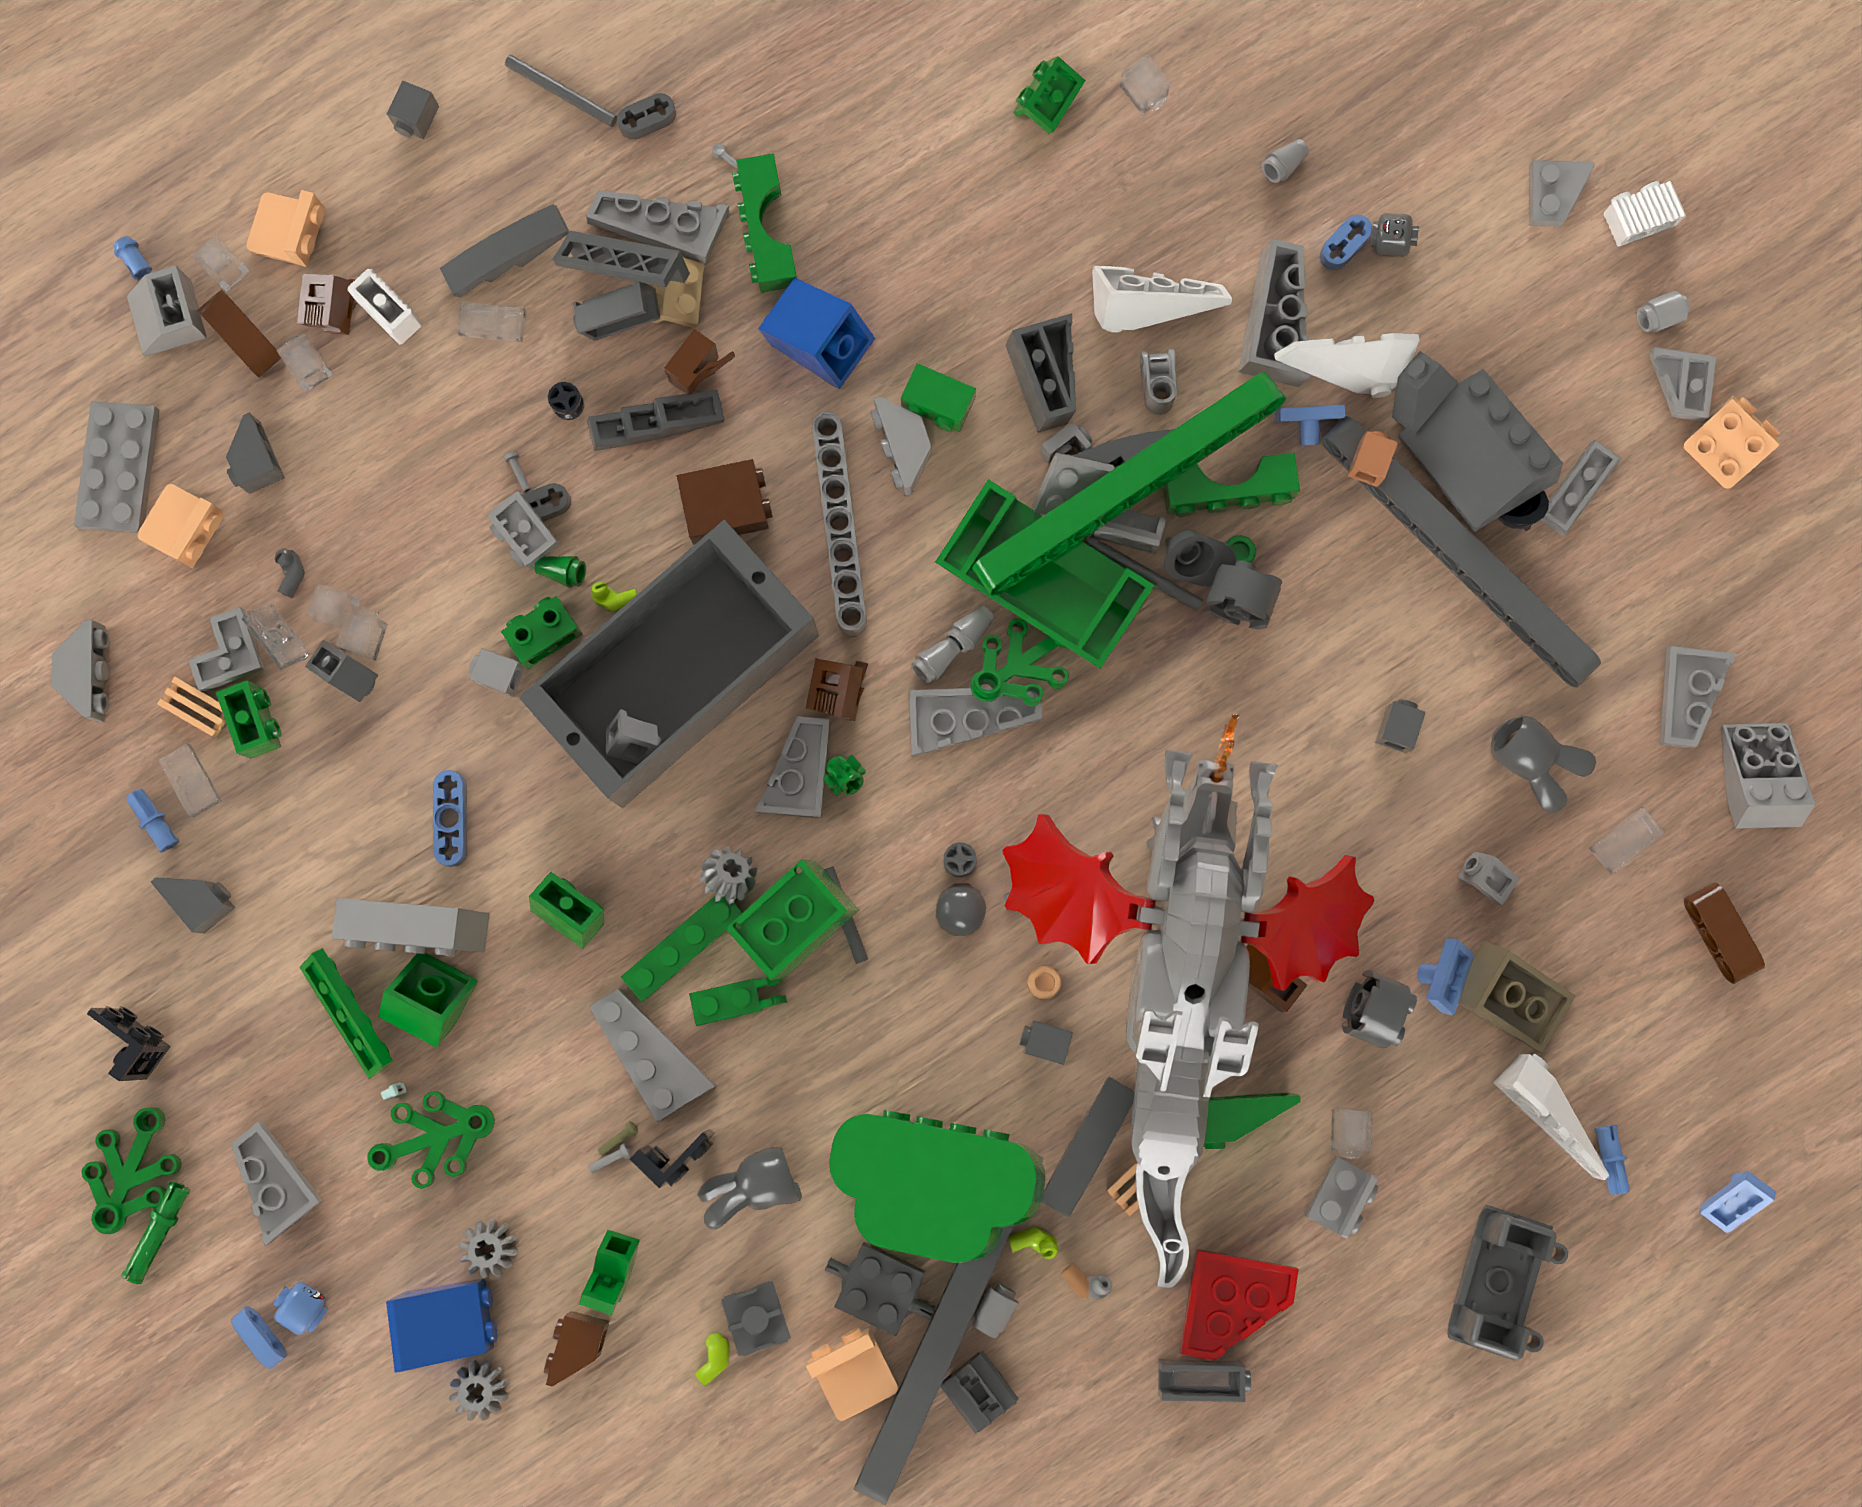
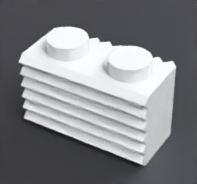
[1604,181,1686,247]
[347,269,422,345]

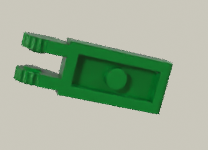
[689,977,787,1026]

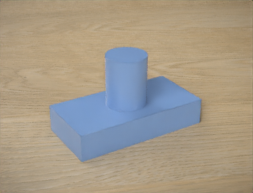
[1274,405,1345,445]
[1417,938,1474,1015]
[1700,1170,1776,1234]

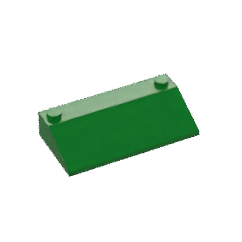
[935,479,1155,669]

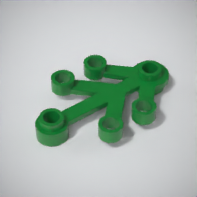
[970,618,1069,706]
[367,1091,495,1189]
[82,1107,182,1234]

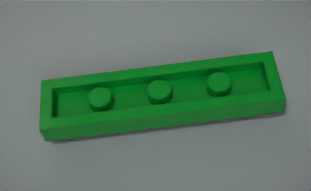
[621,896,743,1002]
[299,948,393,1079]

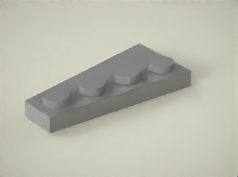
[589,989,716,1122]

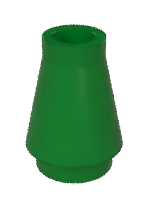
[534,556,586,588]

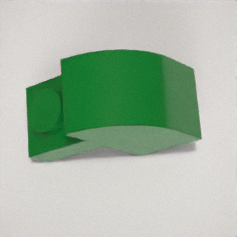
[579,1230,640,1315]

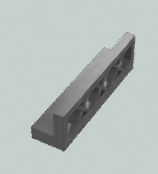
[553,231,690,287]

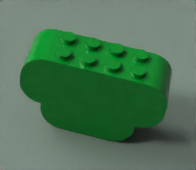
[829,1110,1045,1263]

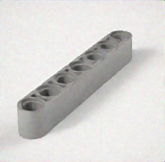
[813,412,867,636]

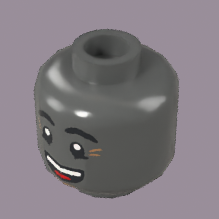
[1371,213,1419,257]

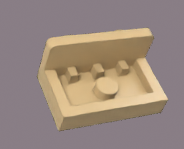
[651,258,704,328]

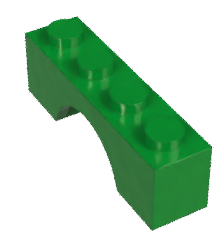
[732,153,797,293]
[1163,452,1300,517]

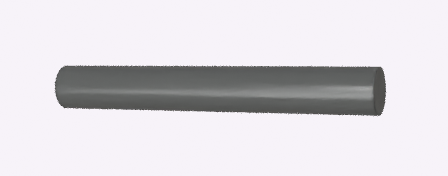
[824,866,868,964]

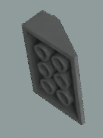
[1398,369,1563,532]

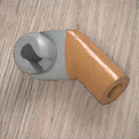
[1061,1263,1112,1299]

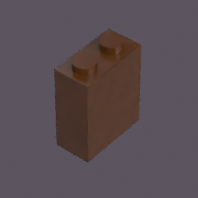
[676,459,773,545]

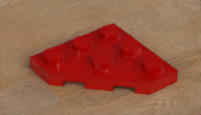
[1180,1249,1299,1361]

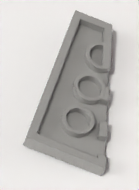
[586,191,729,264]
[909,686,1042,757]

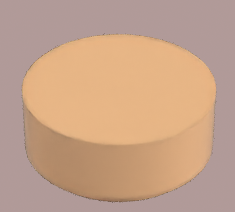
[1028,966,1062,1000]

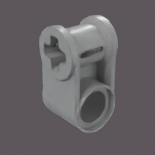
[1140,349,1177,415]

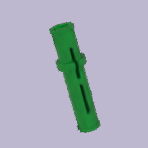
[121,1181,191,1284]

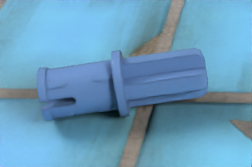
[126,789,179,853]
[1594,1125,1630,1195]

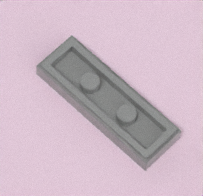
[1540,439,1621,536]

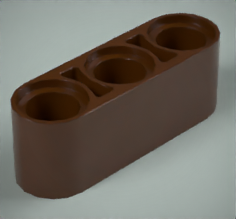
[197,289,283,378]
[1683,883,1765,984]

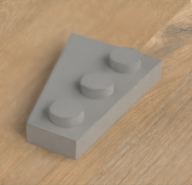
[1660,646,1736,749]
[755,716,830,818]
[231,1121,323,1246]

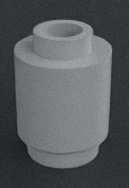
[1637,291,1690,332]
[972,1283,1019,1338]

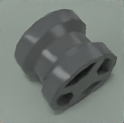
[943,842,977,877]

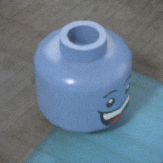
[273,1282,328,1335]

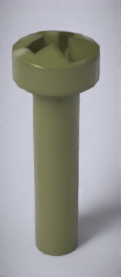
[598,1121,639,1156]

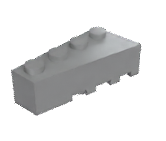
[1238,238,1311,387]
[332,898,489,956]

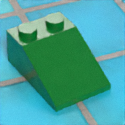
[1204,1092,1301,1149]

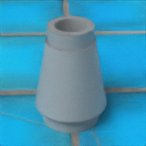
[1262,139,1309,183]
[947,605,995,653]
[912,637,960,683]

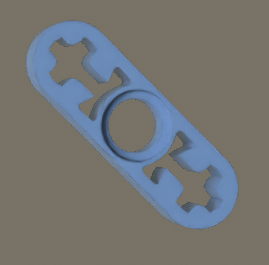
[433,770,467,867]

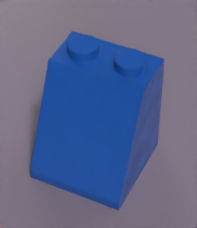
[758,277,875,389]
[386,1279,498,1373]

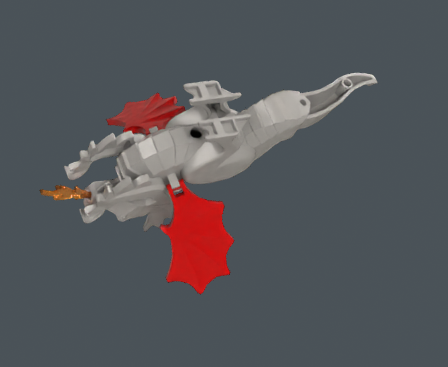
[1002,713,1375,1288]

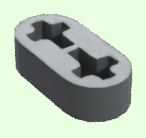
[617,93,676,139]
[522,483,571,522]

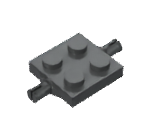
[824,1242,935,1336]

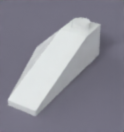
[1092,266,1232,333]
[1274,333,1420,398]
[1493,1054,1609,1180]

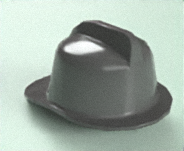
[1164,530,1236,587]

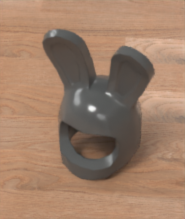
[1491,715,1596,813]
[697,1147,802,1230]

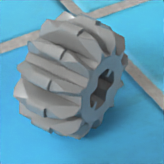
[700,846,758,905]
[459,1218,519,1279]
[449,1360,509,1421]

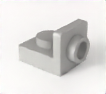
[1040,421,1093,463]
[1458,851,1520,906]

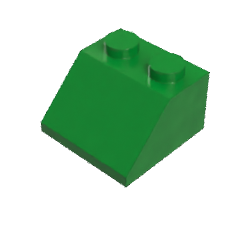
[378,953,478,1048]

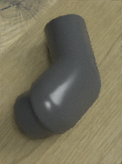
[275,548,305,598]

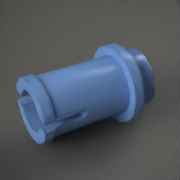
[113,236,152,280]

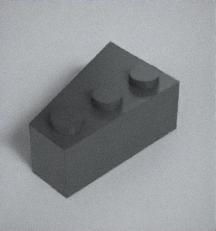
[1005,313,1076,433]

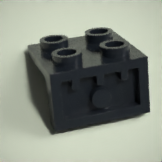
[87,1006,171,1081]
[629,1129,715,1188]

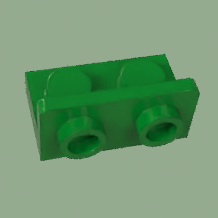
[1013,56,1086,134]

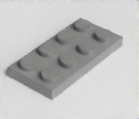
[74,401,159,533]

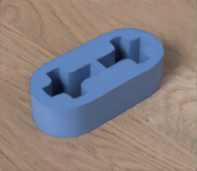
[1320,215,1372,270]
[231,1306,287,1369]

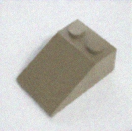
[1458,941,1575,1054]

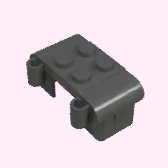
[1447,1205,1568,1361]

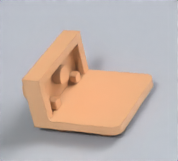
[246,190,326,267]
[1684,396,1780,489]
[137,484,226,569]
[806,1327,898,1421]

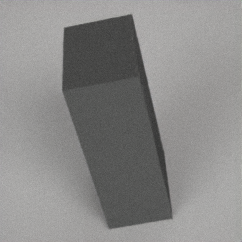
[518,520,819,808]

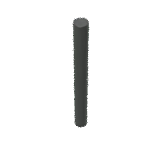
[505,55,618,127]
[1086,536,1203,611]

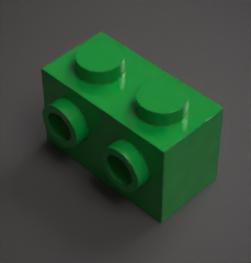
[901,363,976,432]
[501,596,583,669]
[216,681,282,759]
[529,872,604,949]

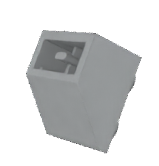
[127,266,207,357]

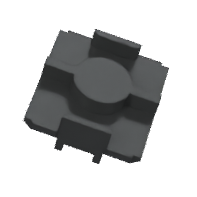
[721,1281,791,1356]
[940,1351,1019,1433]

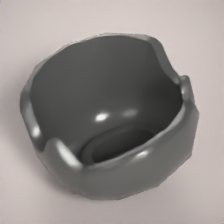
[936,883,986,936]

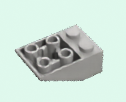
[1721,723,1816,829]

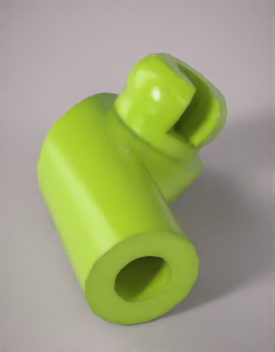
[591,582,637,612]
[1008,1227,1058,1259]
[695,1332,730,1386]

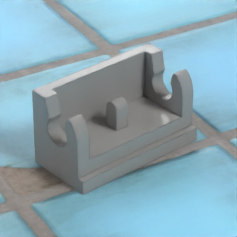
[1093,510,1166,554]

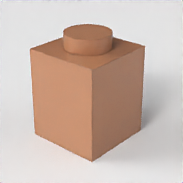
[1347,431,1398,487]

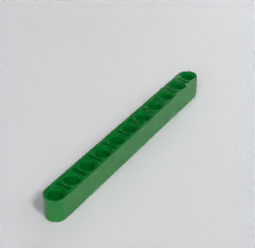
[972,372,1286,596]

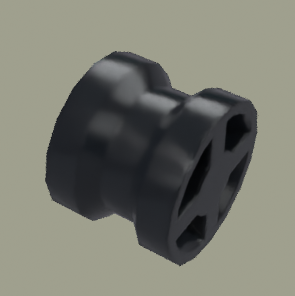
[548,381,584,420]

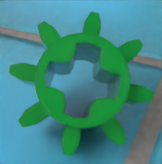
[823,755,866,796]

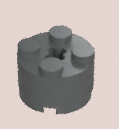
[1205,560,1282,629]
[1342,970,1417,1048]

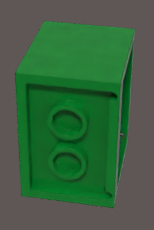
[726,859,859,980]

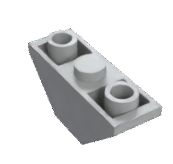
[870,397,931,497]
[52,620,109,722]

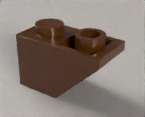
[1246,944,1308,1012]
[544,1311,610,1386]

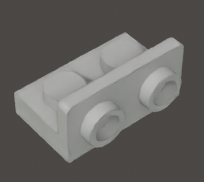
[487,491,560,570]
[1305,1156,1378,1239]

